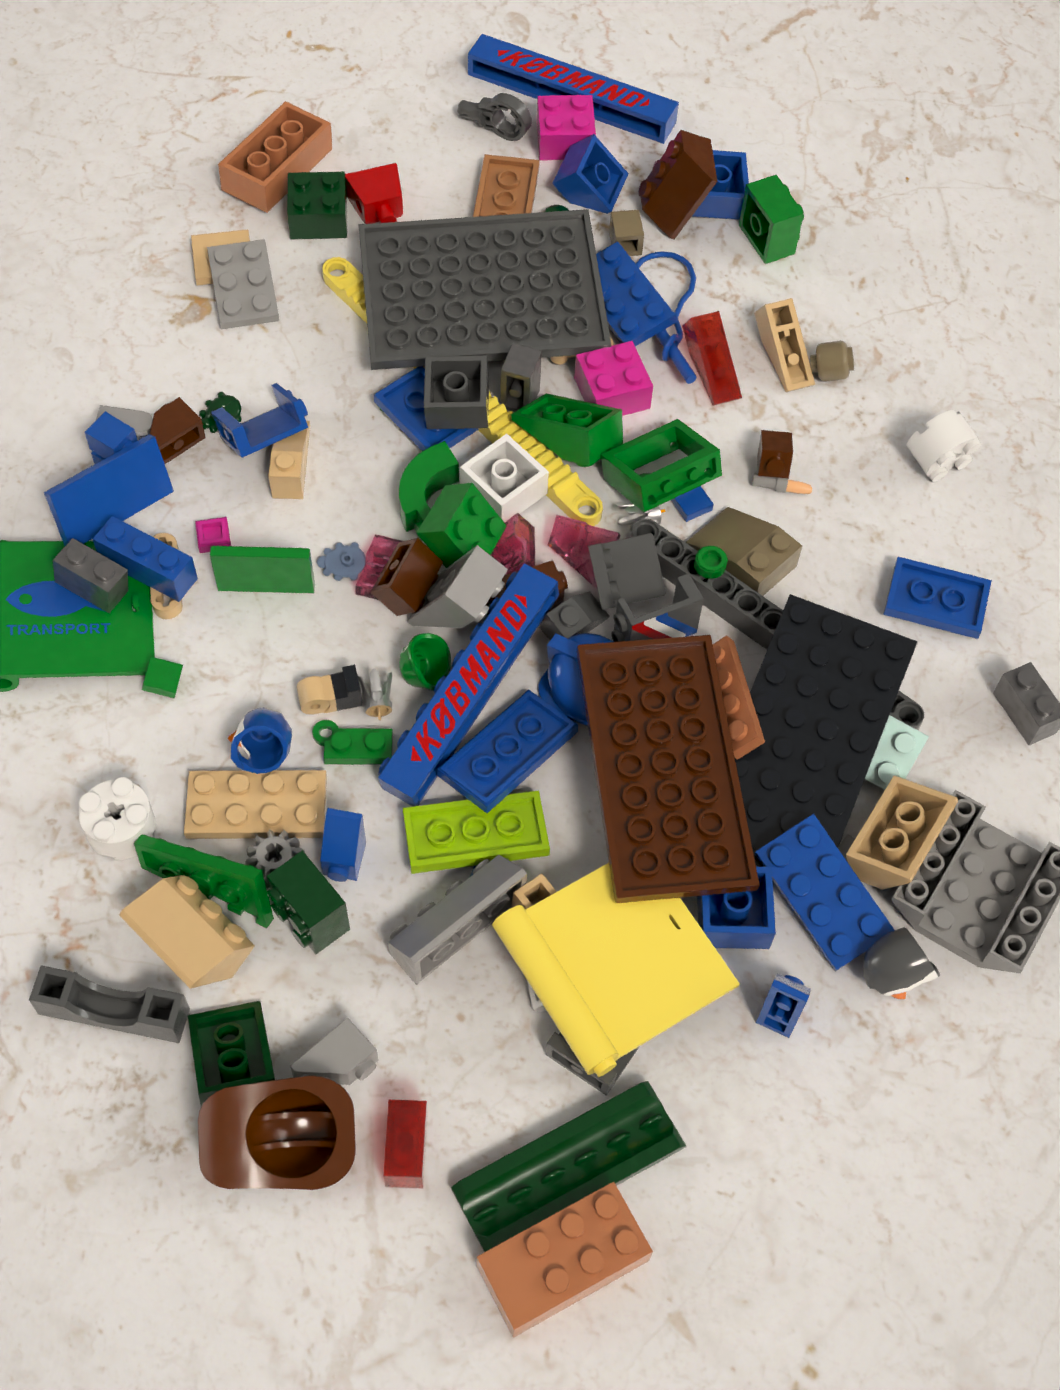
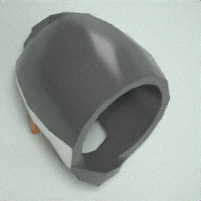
[863,927,940,1000]

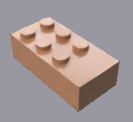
[218,101,332,213]
[477,1182,653,1338]

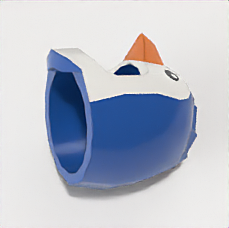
[228,708,292,774]

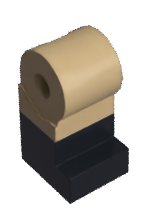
[296,664,363,714]

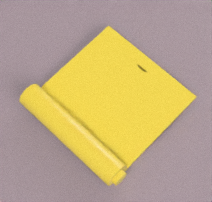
[492,863,740,1077]

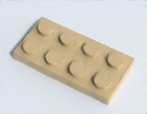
[184,770,327,839]

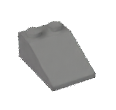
[407,545,508,628]

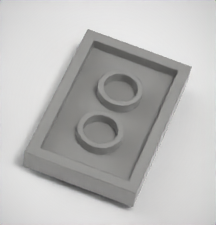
[207,239,279,329]

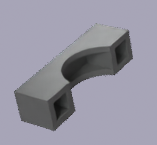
[29,965,190,1043]

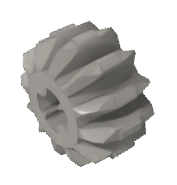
[245,829,305,889]

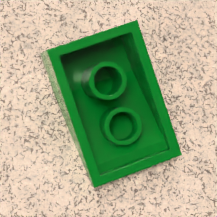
[511,393,623,467]

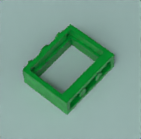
[600,419,722,512]

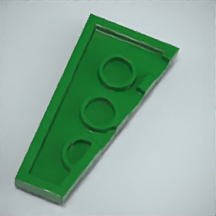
[134,834,274,928]

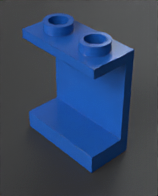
[211,383,308,458]

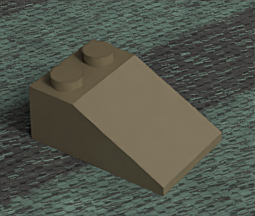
[686,507,802,596]

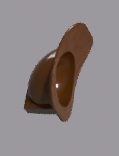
[198,1075,356,1190]

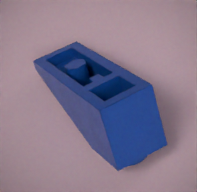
[756,973,811,1038]

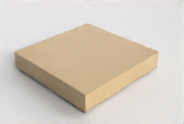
[191,229,250,286]

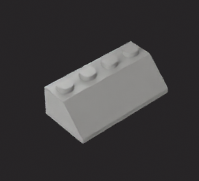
[388,855,527,985]

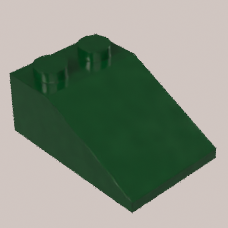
[188,1001,275,1106]

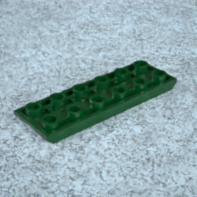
[451,1081,686,1252]

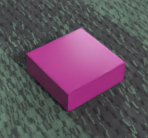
[195,517,231,553]

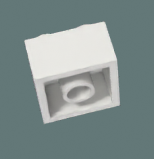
[460,434,549,524]

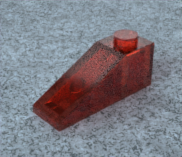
[682,311,742,406]

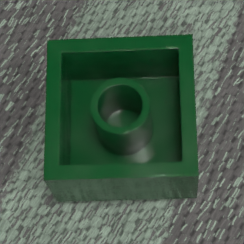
[287,171,347,240]
[267,850,350,954]

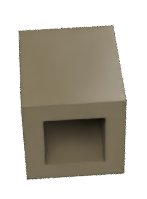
[609,210,644,256]

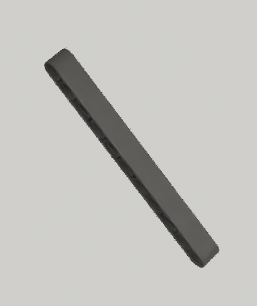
[631,519,924,730]

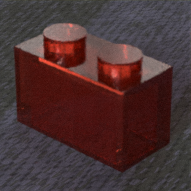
[383,1099,428,1188]

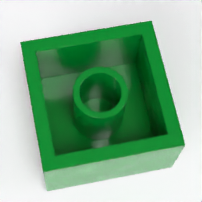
[739,175,804,264]
[417,483,507,568]

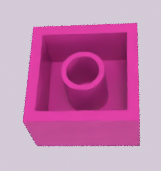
[537,95,596,160]
[574,341,653,416]

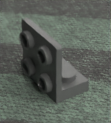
[588,533,666,610]

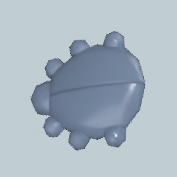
[317,542,366,581]

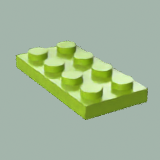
[403,790,550,874]

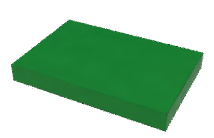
[210,546,315,594]

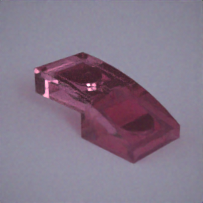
[355,534,403,600]

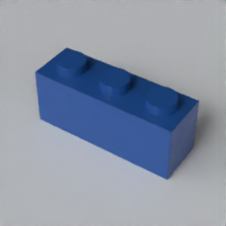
[93,516,198,602]

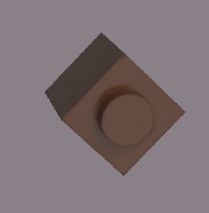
[757,430,793,479]

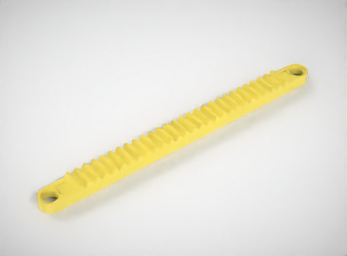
[322,257,603,528]

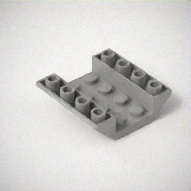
[891,790,1060,973]

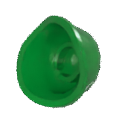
[399,633,451,691]

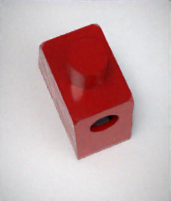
[345,163,403,224]

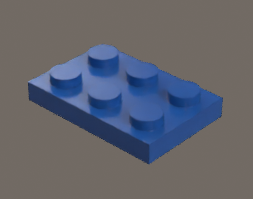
[374,366,479,451]
[883,557,992,639]

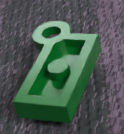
[312,720,393,765]

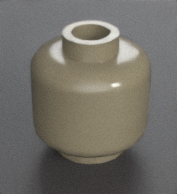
[810,340,854,382]

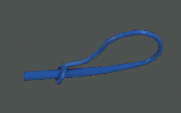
[636,251,697,384]

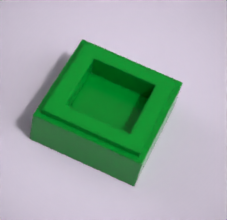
[142,656,183,698]

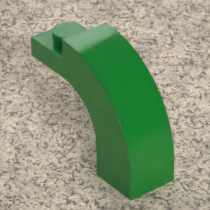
[399,441,459,541]

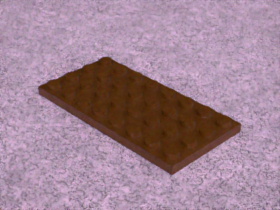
[576,635,759,904]

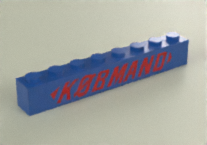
[468,34,679,144]
[378,563,559,807]

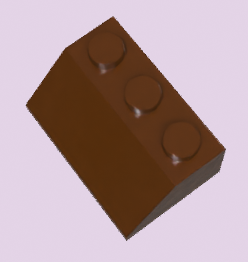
[638,130,718,239]

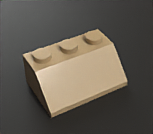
[846,776,958,890]
[119,875,255,989]

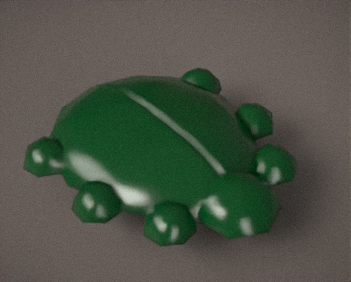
[199,392,242,433]

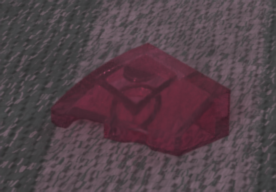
[491,513,535,575]
[548,515,621,588]

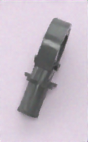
[457,93,532,141]

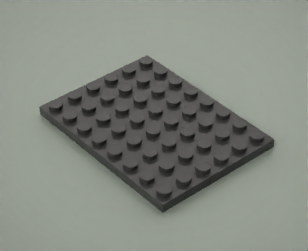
[358,209,611,370]

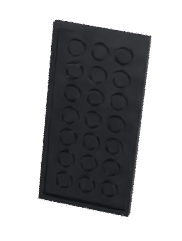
[735,594,918,867]

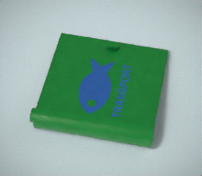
[0,540,155,692]

